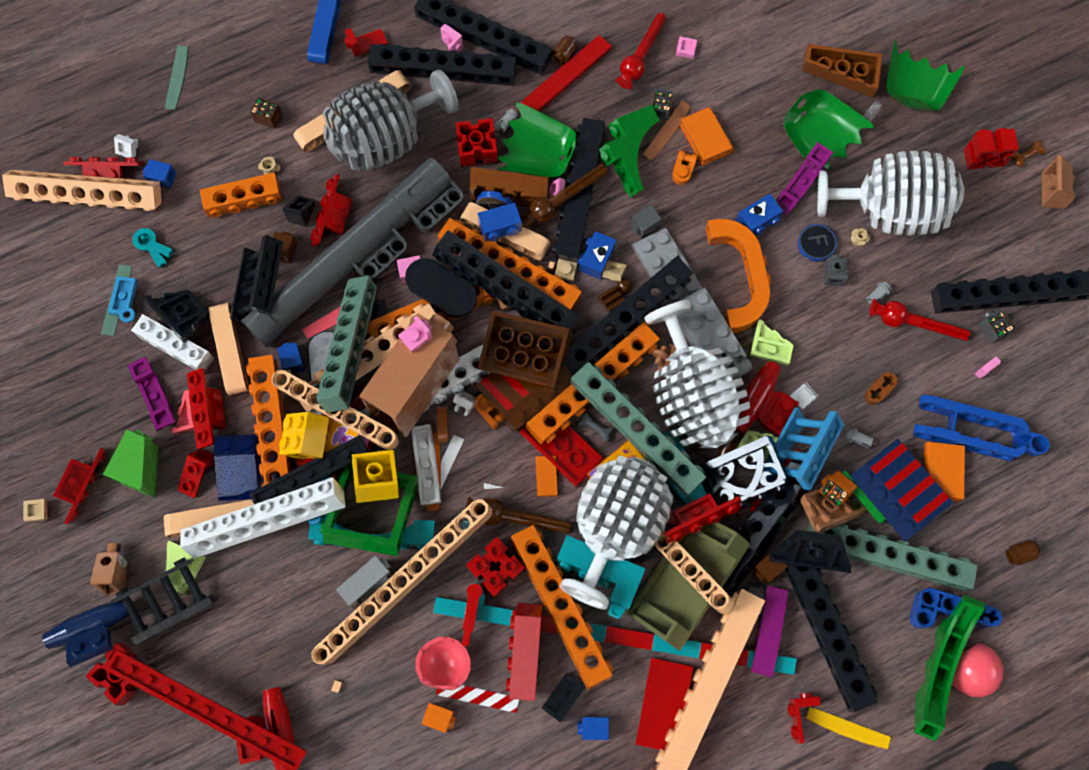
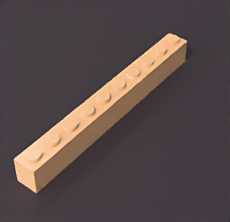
[651,589,765,770]

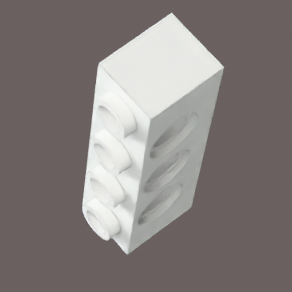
[131,314,215,372]

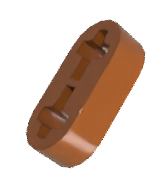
[864,372,898,405]
[437,406,449,443]

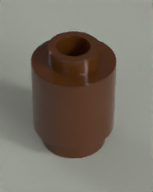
[552,35,577,64]
[1005,539,1040,565]

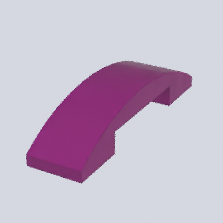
[775,142,833,216]
[127,356,176,432]

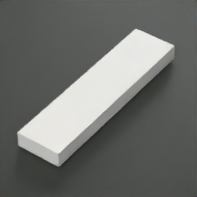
[411,424,442,506]

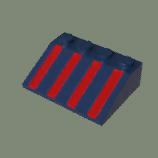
[850,439,954,541]

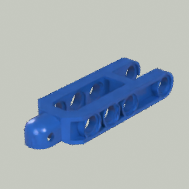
[913,395,1050,462]

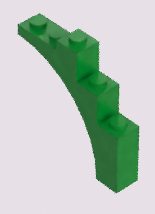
[914,595,985,741]

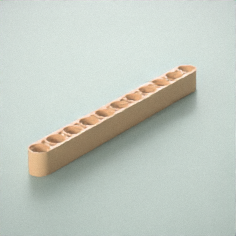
[312,499,492,665]

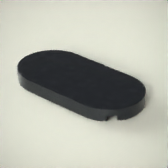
[405,258,477,317]

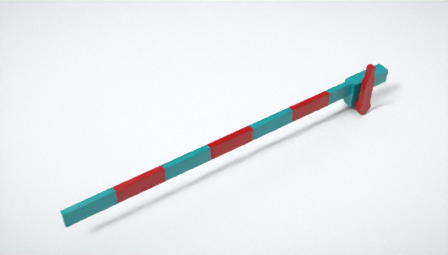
[433,582,797,675]

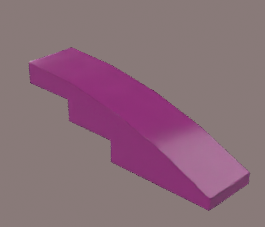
[750,585,788,677]

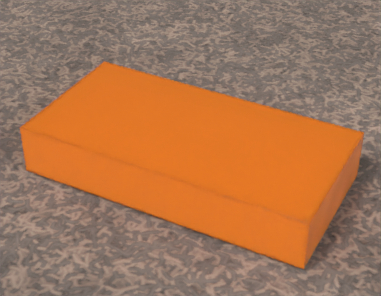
[535,456,558,497]

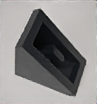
[283,195,316,227]

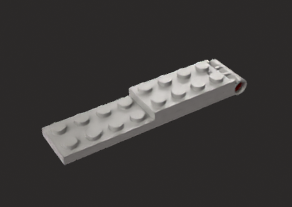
[632,228,753,380]

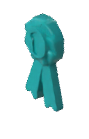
[132,228,174,268]

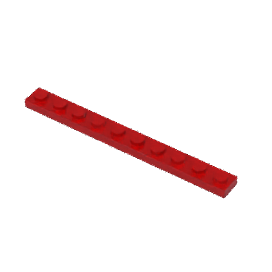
[104,650,308,770]

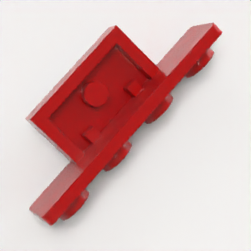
[63,157,144,179]
[310,174,353,247]
[187,368,226,449]
[53,447,106,524]
[665,493,742,544]

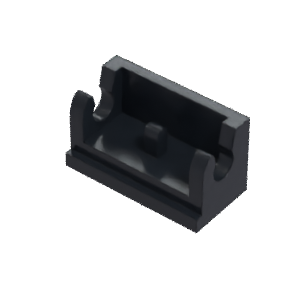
[542,673,586,723]

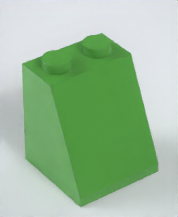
[103,429,158,498]

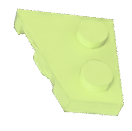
[750,319,794,366]
[166,541,206,595]

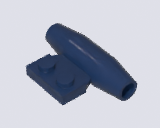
[42,600,129,667]

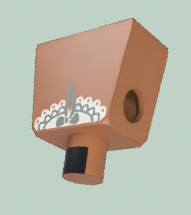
[90,543,128,595]

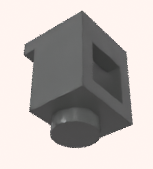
[824,255,848,286]

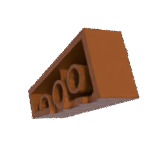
[802,44,882,98]
[470,166,548,206]

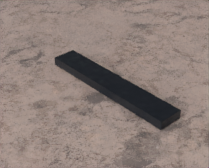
[249,435,369,504]

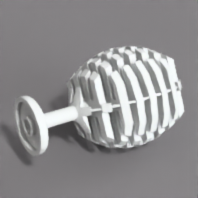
[818,151,965,236]
[644,299,750,448]
[560,455,673,609]

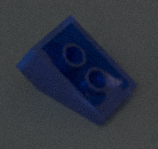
[214,434,261,501]

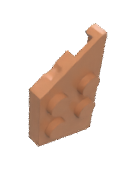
[800,488,867,533]

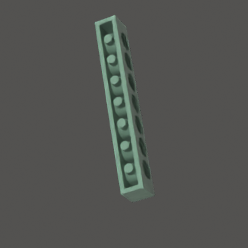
[316,275,377,413]
[571,362,706,498]
[807,522,978,592]

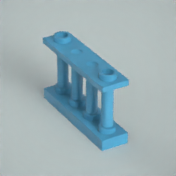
[764,408,845,490]

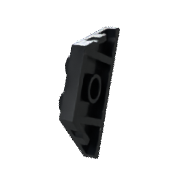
[145,290,210,343]
[769,530,851,573]

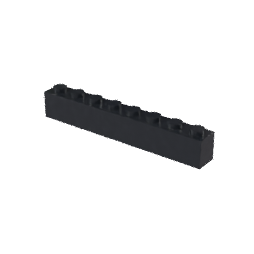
[552,118,605,265]

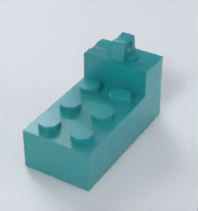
[557,535,645,619]

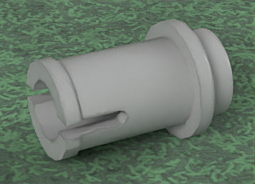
[495,109,519,133]
[866,282,891,304]
[845,428,873,449]

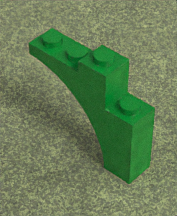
[599,104,660,198]

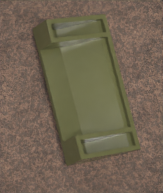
[626,522,750,651]

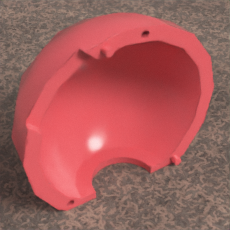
[416,637,471,690]
[952,642,1004,698]

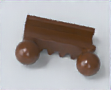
[598,278,651,329]

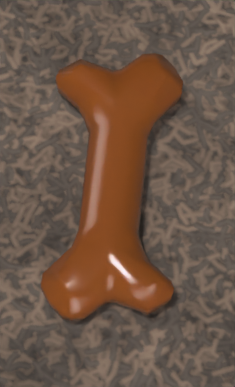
[1012,140,1046,166]

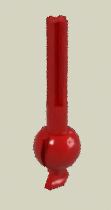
[615,13,667,90]
[869,298,970,341]

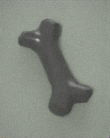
[579,412,614,442]

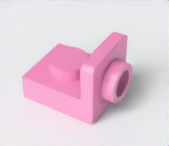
[440,24,463,52]
[398,316,432,353]

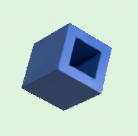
[143,159,177,189]
[277,342,306,373]
[578,717,609,740]

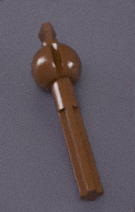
[520,163,608,228]
[465,497,571,534]

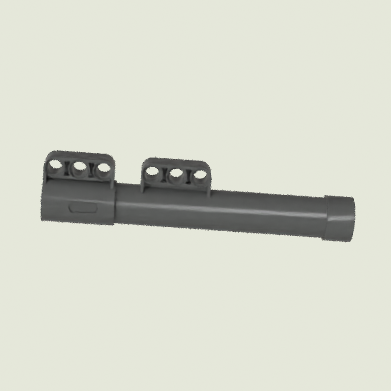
[241,158,463,348]

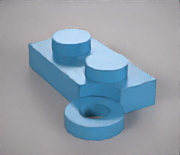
[108,276,138,323]

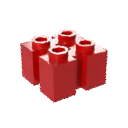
[455,118,498,167]
[963,128,1019,170]
[466,537,525,598]
[85,642,146,705]

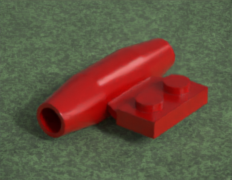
[734,361,799,436]
[236,687,295,770]

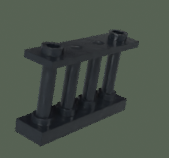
[230,235,283,323]
[111,557,216,646]

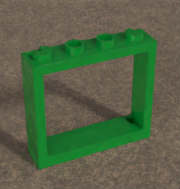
[320,464,418,556]

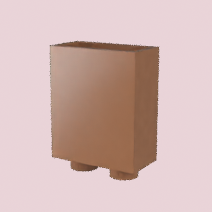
[360,313,459,438]

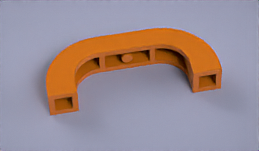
[705,219,771,334]

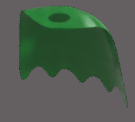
[887,40,965,111]
[784,89,874,170]
[497,103,576,177]

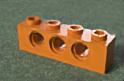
[200,172,283,218]

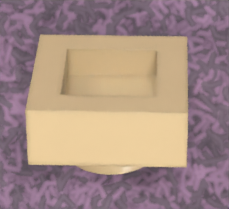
[555,259,577,283]
[602,260,627,282]
[23,499,48,522]

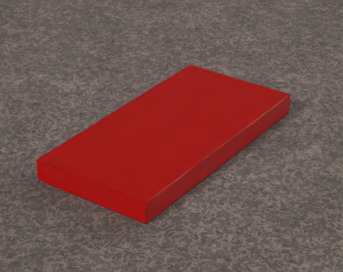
[519,404,604,488]
[635,658,693,750]

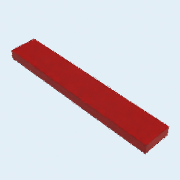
[521,35,612,112]

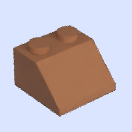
[1042,155,1075,209]

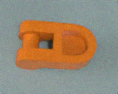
[672,150,698,185]
[475,394,502,430]

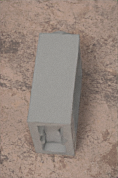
[336,556,394,610]

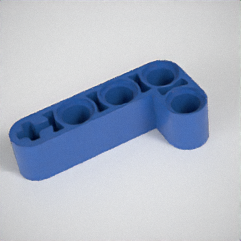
[910,588,1002,629]

